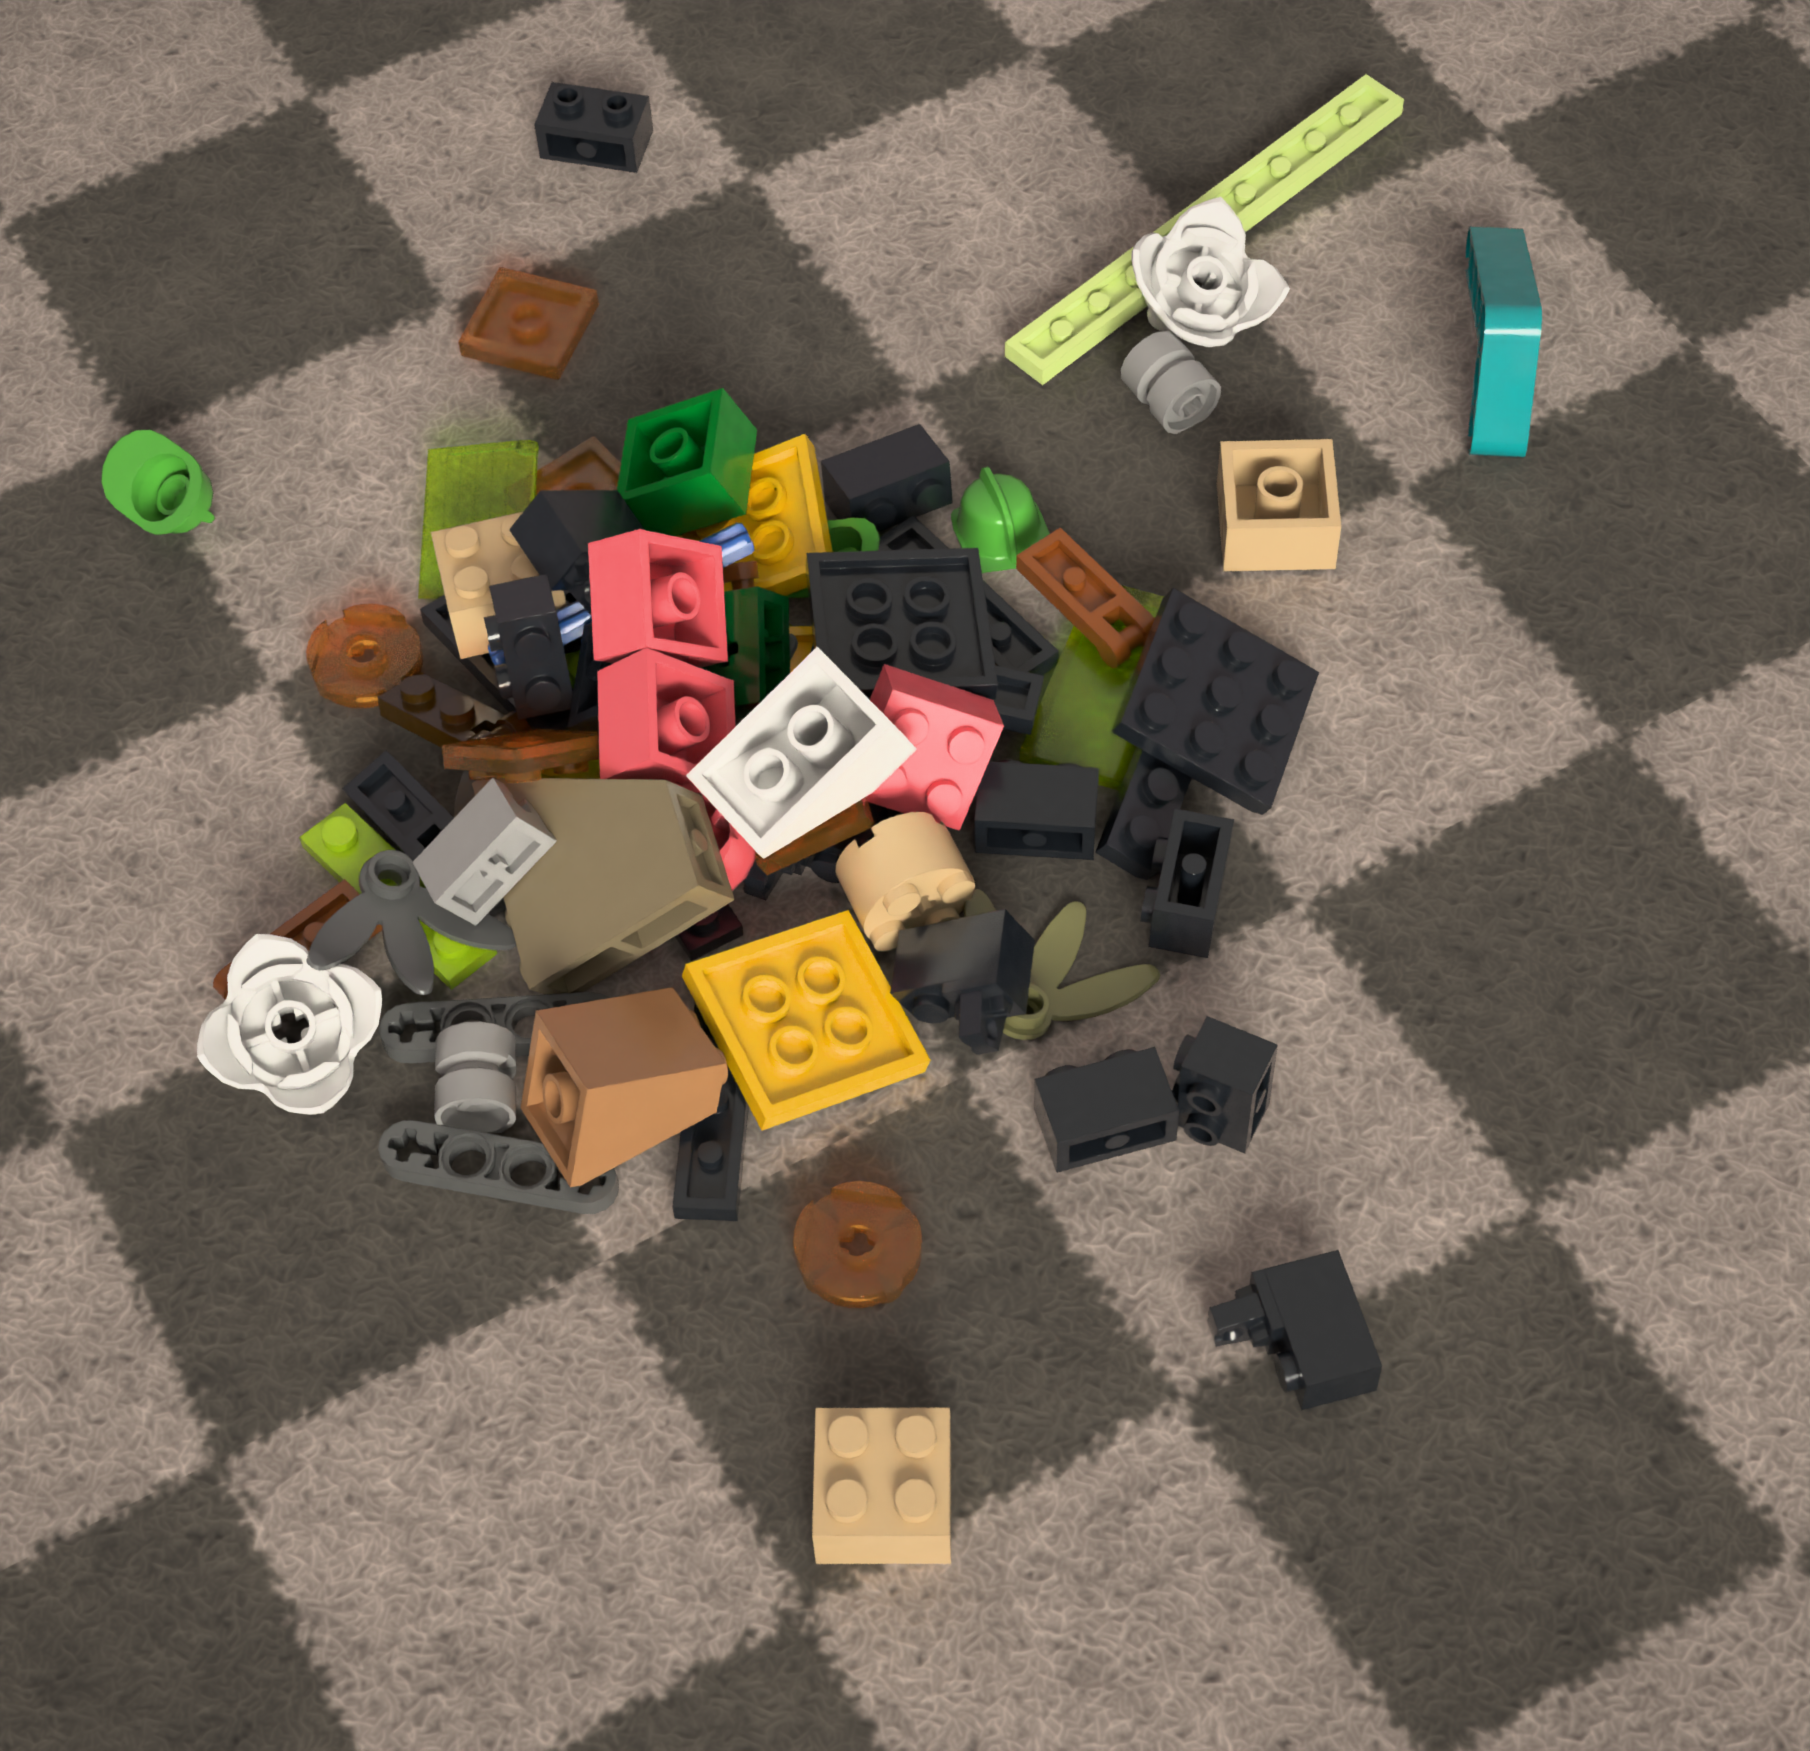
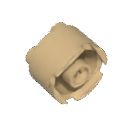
[835,812,975,952]

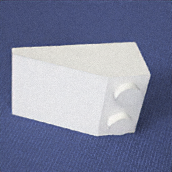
[686,647,917,859]

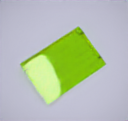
[418,440,539,599]

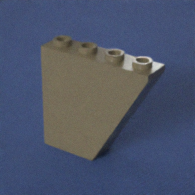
[472,778,735,994]

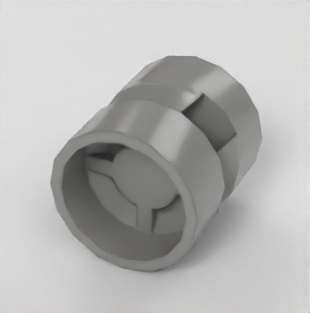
[1121,331,1221,434]
[434,1021,517,1134]

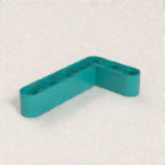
[1465,226,1542,457]

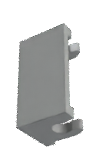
[412,777,557,926]

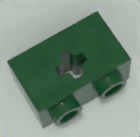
[702,586,790,719]

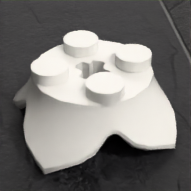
[1132,197,1290,347]
[197,934,382,1115]

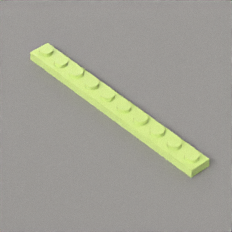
[1005,74,1404,385]

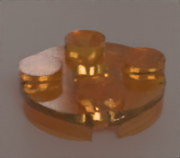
[306,604,423,708]
[793,1181,922,1308]

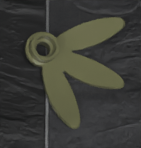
[964,889,1161,1040]

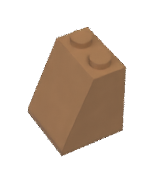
[521,987,728,1188]

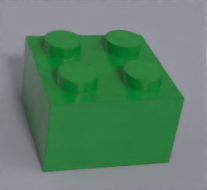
[617,388,757,536]

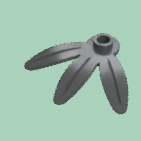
[306,850,516,995]

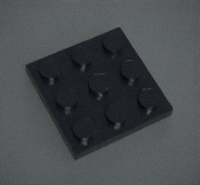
[806,548,998,700]
[1111,588,1319,815]

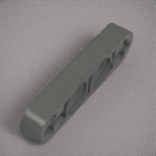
[379,992,610,1063]
[378,1120,619,1214]

